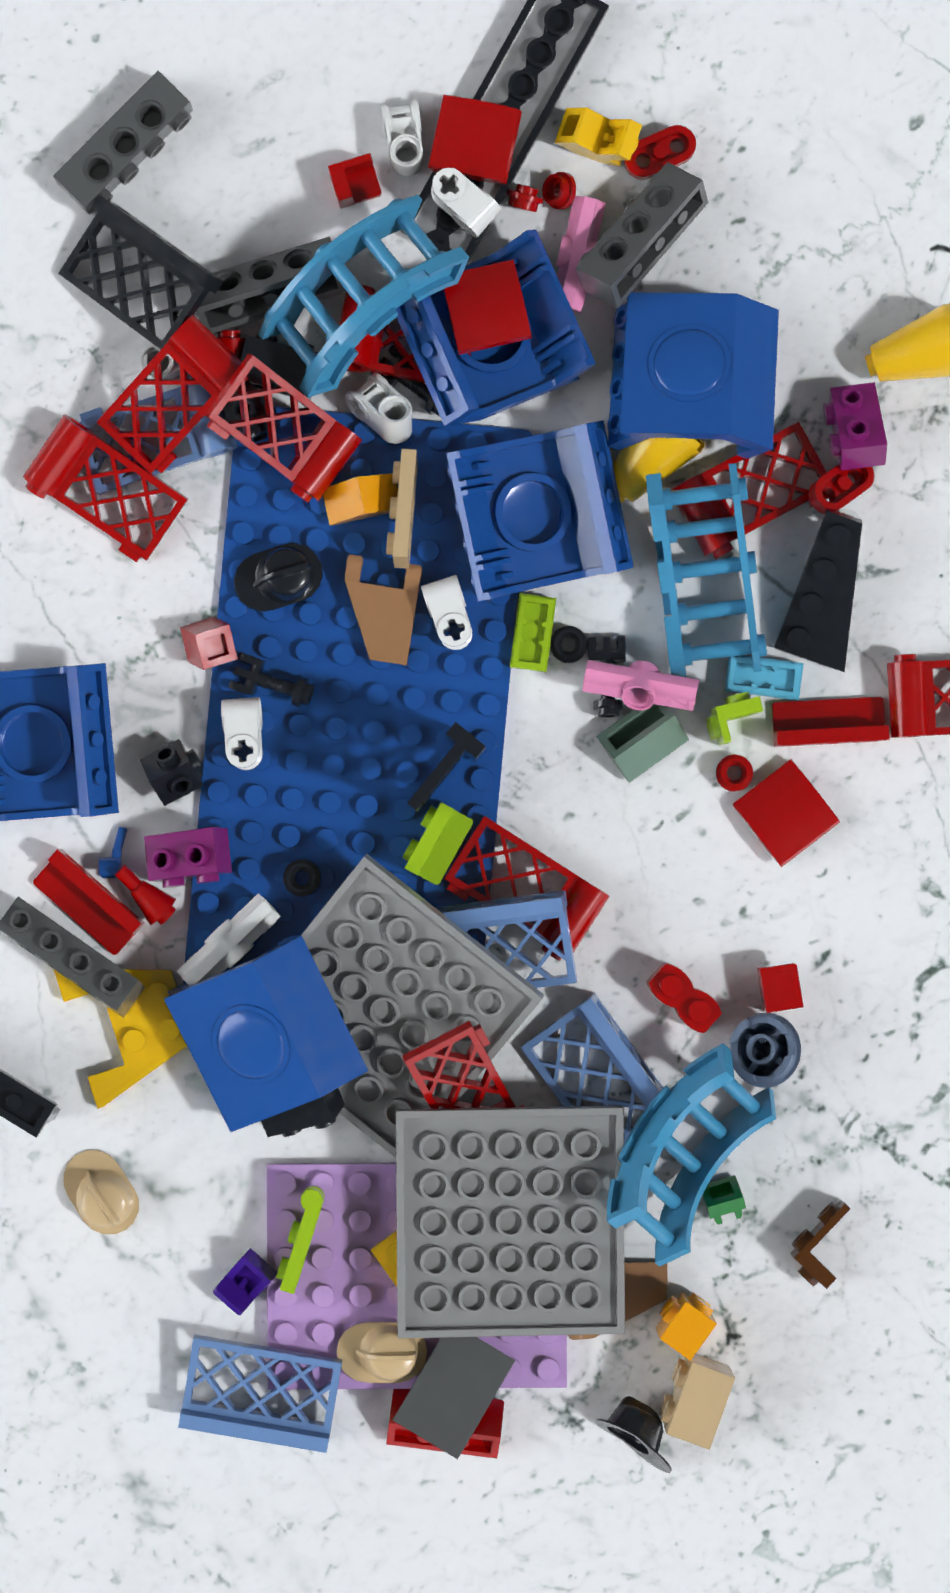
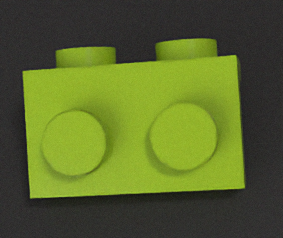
[706,692,763,746]
[402,802,473,885]

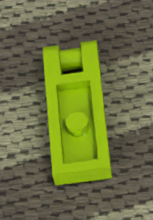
[276,1185,325,1294]

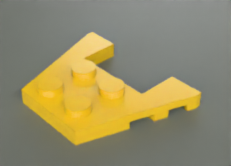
[54,969,187,1109]

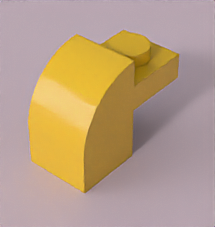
[554,107,642,166]

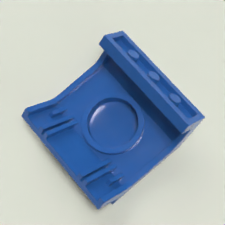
[396,229,596,426]
[607,292,779,459]
[446,420,634,602]
[0,663,119,821]
[164,936,368,1132]

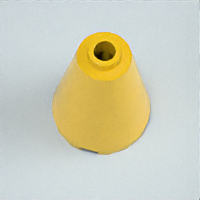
[865,303,950,382]
[613,438,706,503]

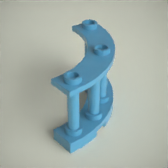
[258,195,469,398]
[646,463,767,677]
[607,1043,776,1267]

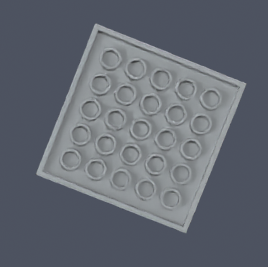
[301,853,544,1158]
[396,1106,625,1338]

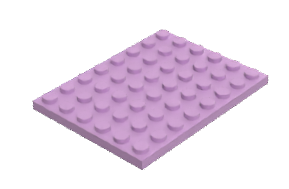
[267,1163,567,1390]

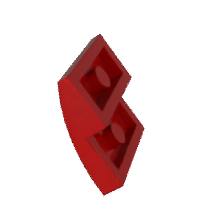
[428,95,522,184]
[443,260,531,355]
[732,759,840,868]

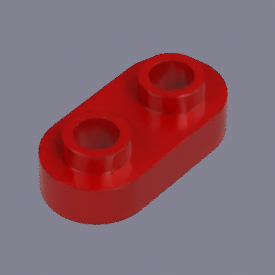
[624,125,696,180]
[808,464,875,514]

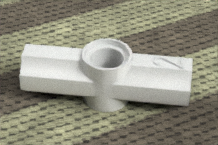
[177,893,281,985]

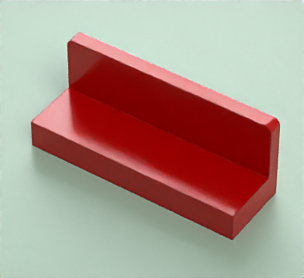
[772,697,890,747]
[33,849,145,955]
[386,1389,504,1459]

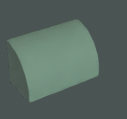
[596,704,689,783]

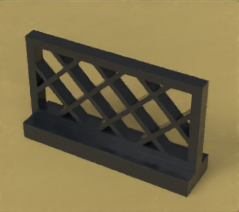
[58,195,224,349]
[408,722,486,812]
[0,1069,61,1138]

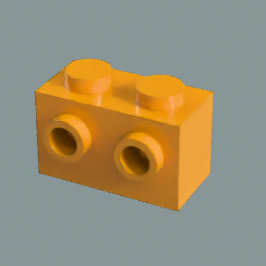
[655,1291,717,1361]

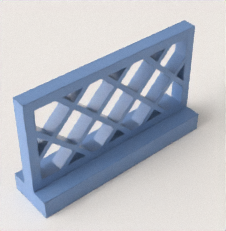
[435,890,577,988]
[520,993,664,1144]
[178,1334,342,1453]

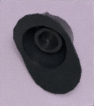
[234,543,323,612]
[596,1396,672,1473]

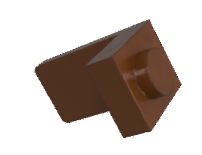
[790,1200,850,1289]

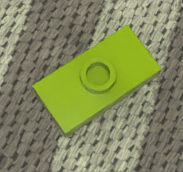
[510,593,557,673]

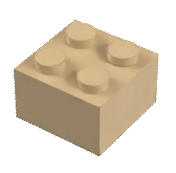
[659,1354,735,1450]

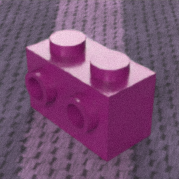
[823,382,888,470]
[144,827,232,888]

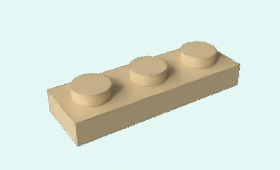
[386,449,418,569]

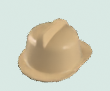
[64,1150,139,1234]
[336,1322,427,1383]

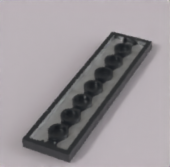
[401,0,609,265]

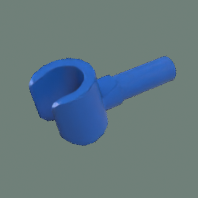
[99,827,128,878]

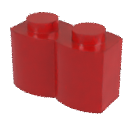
[646,962,722,1033]

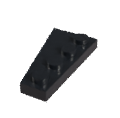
[774,508,862,672]

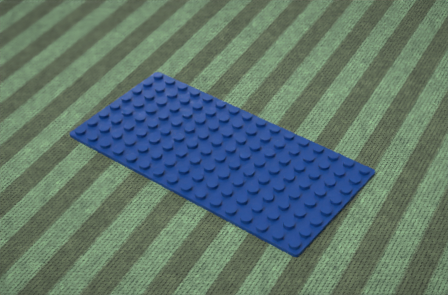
[182,406,532,985]

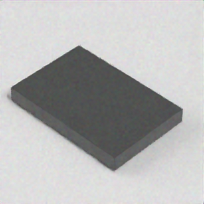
[393,1337,515,1460]

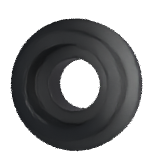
[550,626,587,663]
[283,859,321,897]

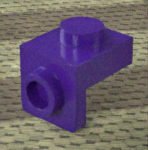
[213,1248,277,1316]

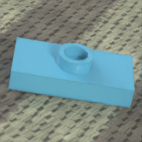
[724,655,804,701]

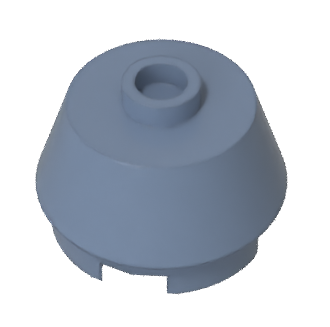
[729,1013,801,1088]

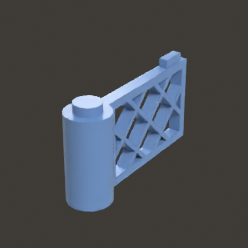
[79,375,238,495]

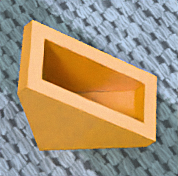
[323,473,398,526]

